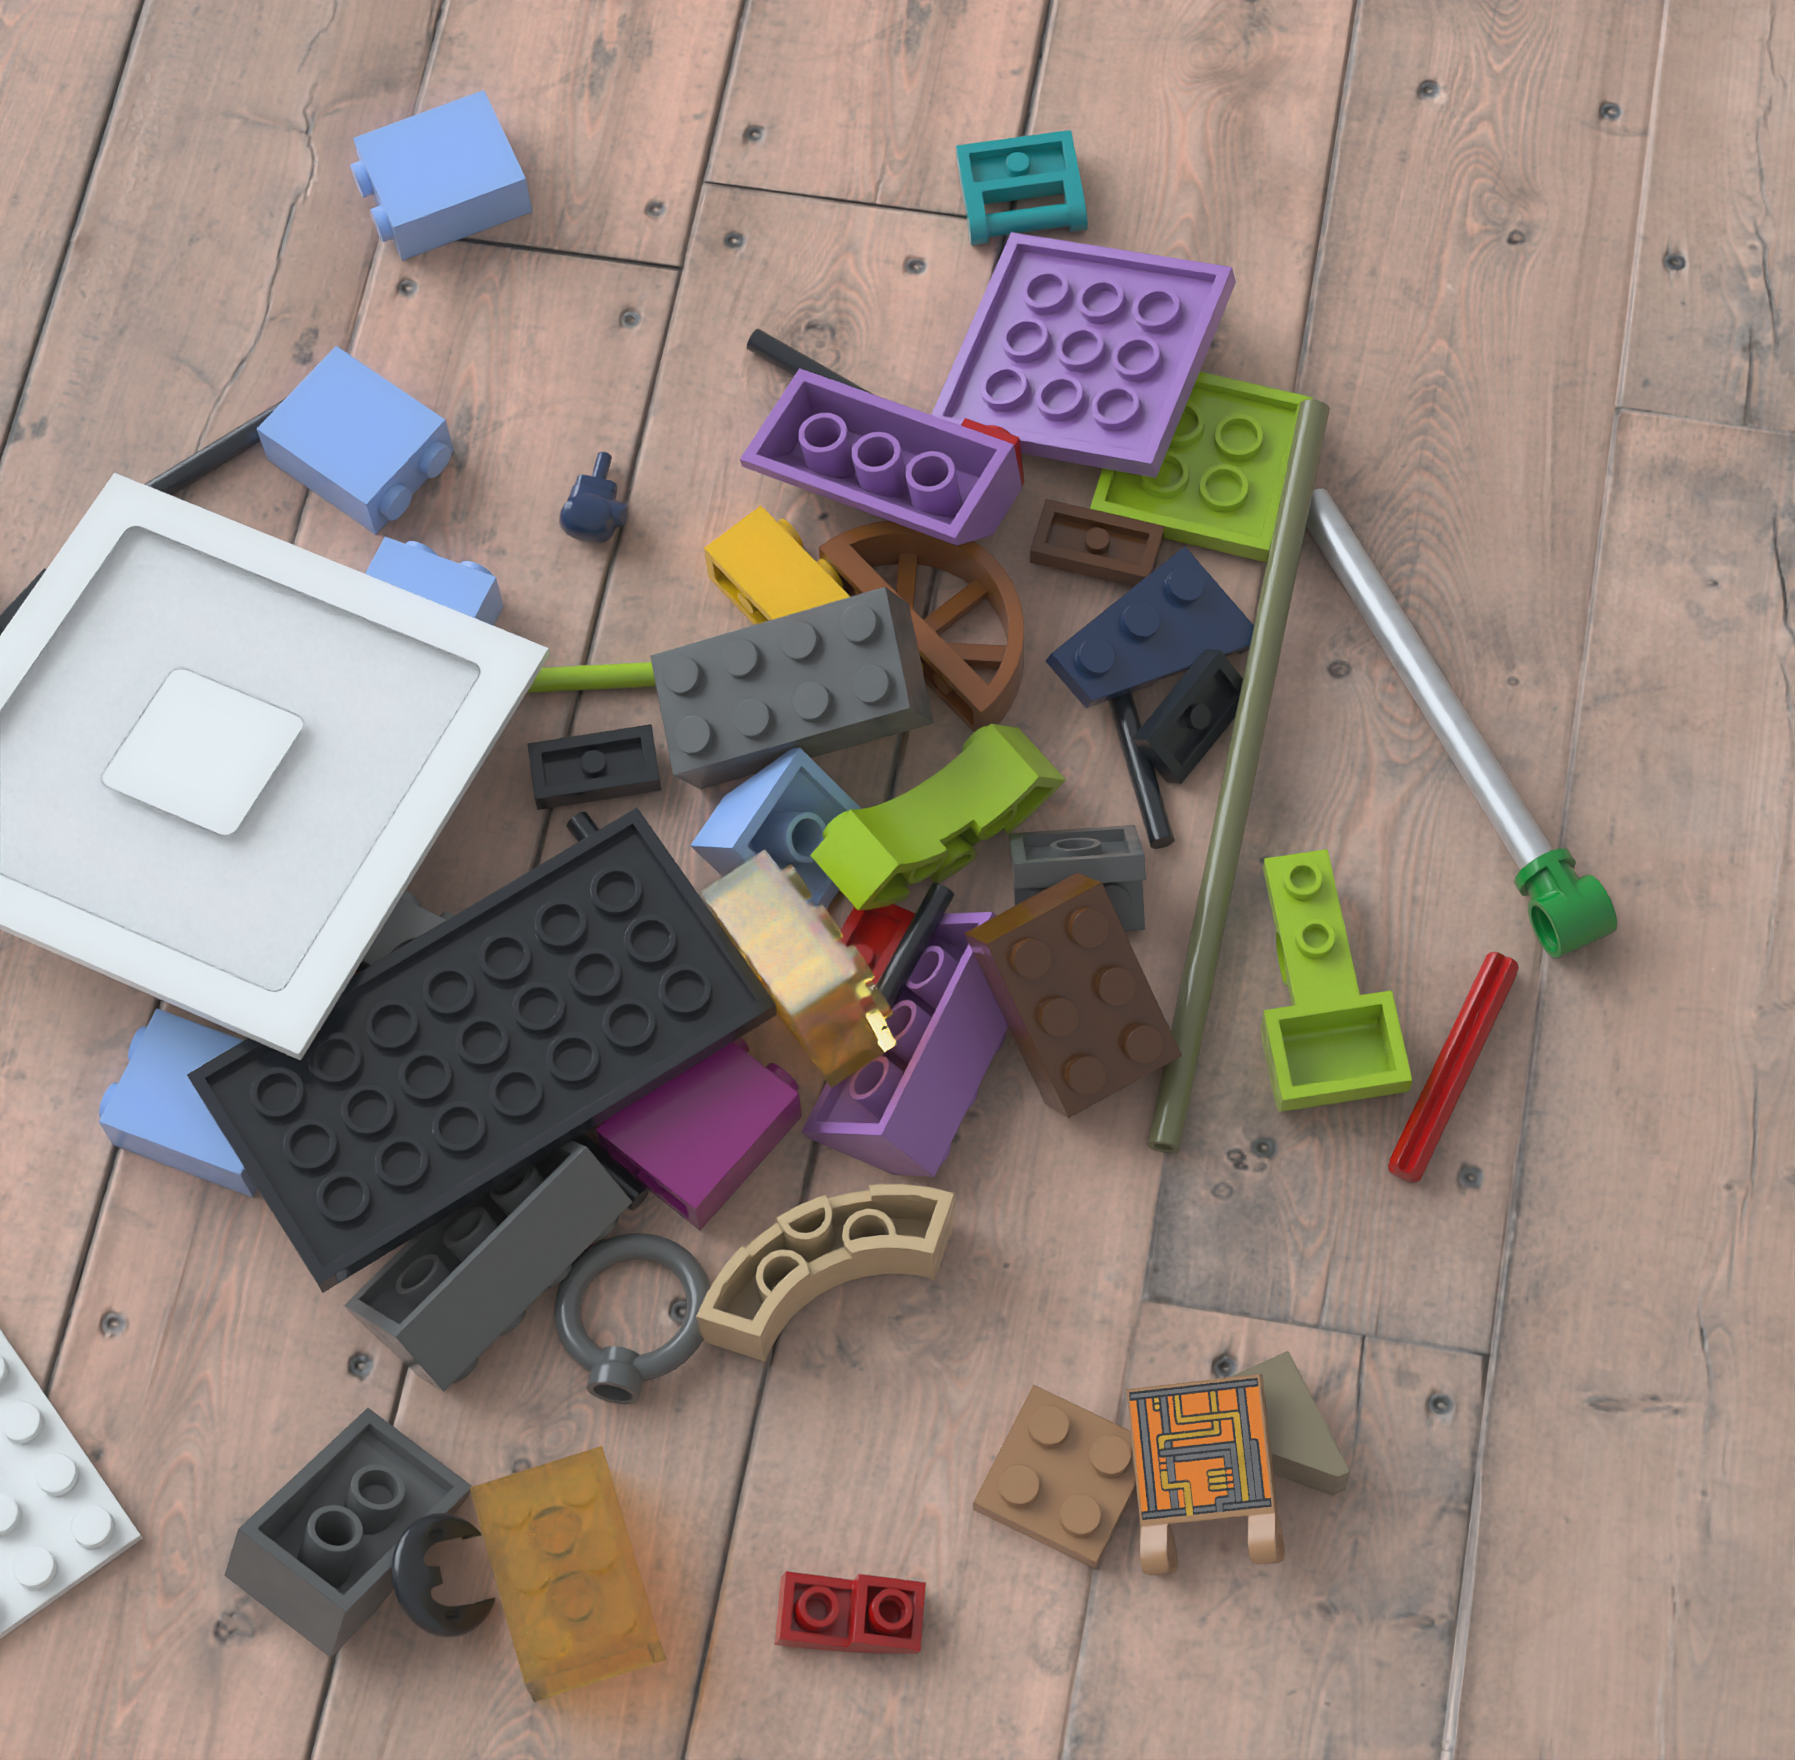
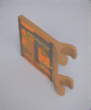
[1126,1374,1286,1575]

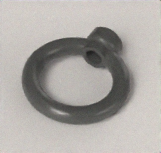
[554,1233,711,1404]

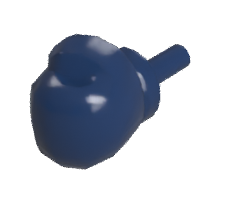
[559,452,629,543]

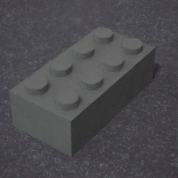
[650,587,934,789]

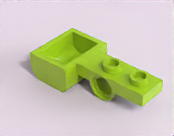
[1261,849,1412,1112]

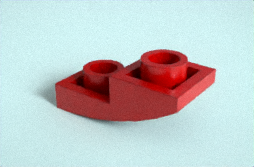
[775,1571,926,1654]

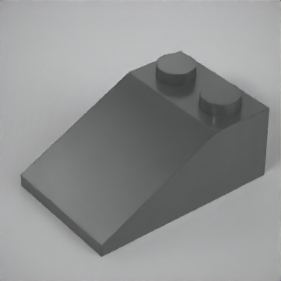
[224,1408,473,1658]

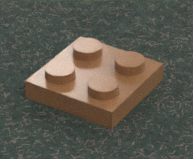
[973,1384,1137,1569]

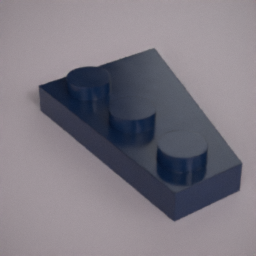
[1045,546,1254,708]

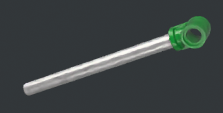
[1306,488,1617,958]

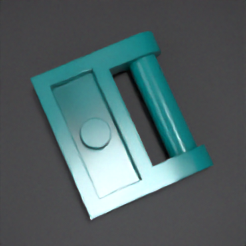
[956,130,1088,246]

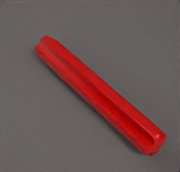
[1388,952,1519,1183]

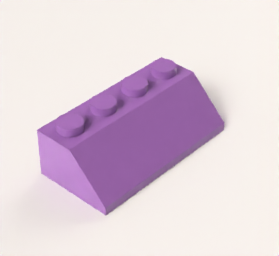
[740,368,1022,545]
[801,912,1008,1177]

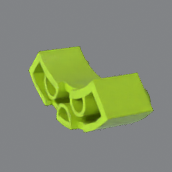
[810,724,1066,910]

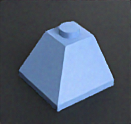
[690,748,862,927]

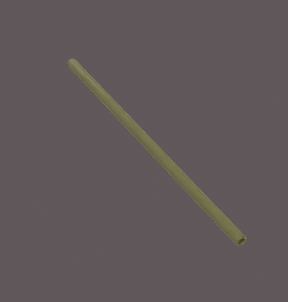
[1147,400,1330,1153]

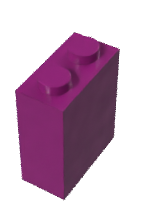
[596,1037,802,1231]

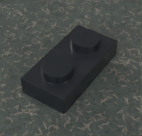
[1132,649,1243,784]
[527,724,662,810]

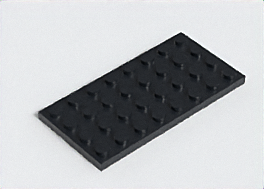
[187,807,777,1293]

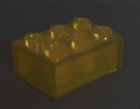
[700,850,897,1088]
[470,1446,667,1702]

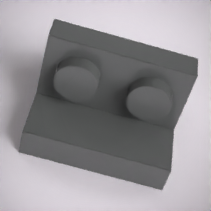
[1009,825,1146,931]

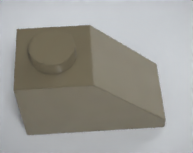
[1231,1351,1350,1495]

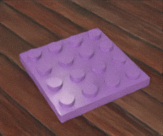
[931,232,1236,478]

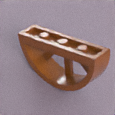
[819,521,1024,732]

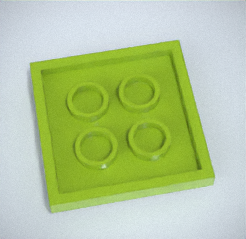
[1090,371,1313,563]

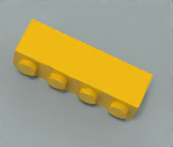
[704,505,923,669]

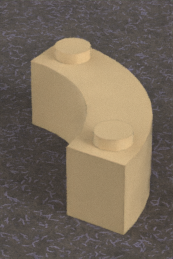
[696,1184,956,1361]

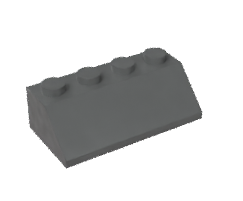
[344,1140,632,1392]

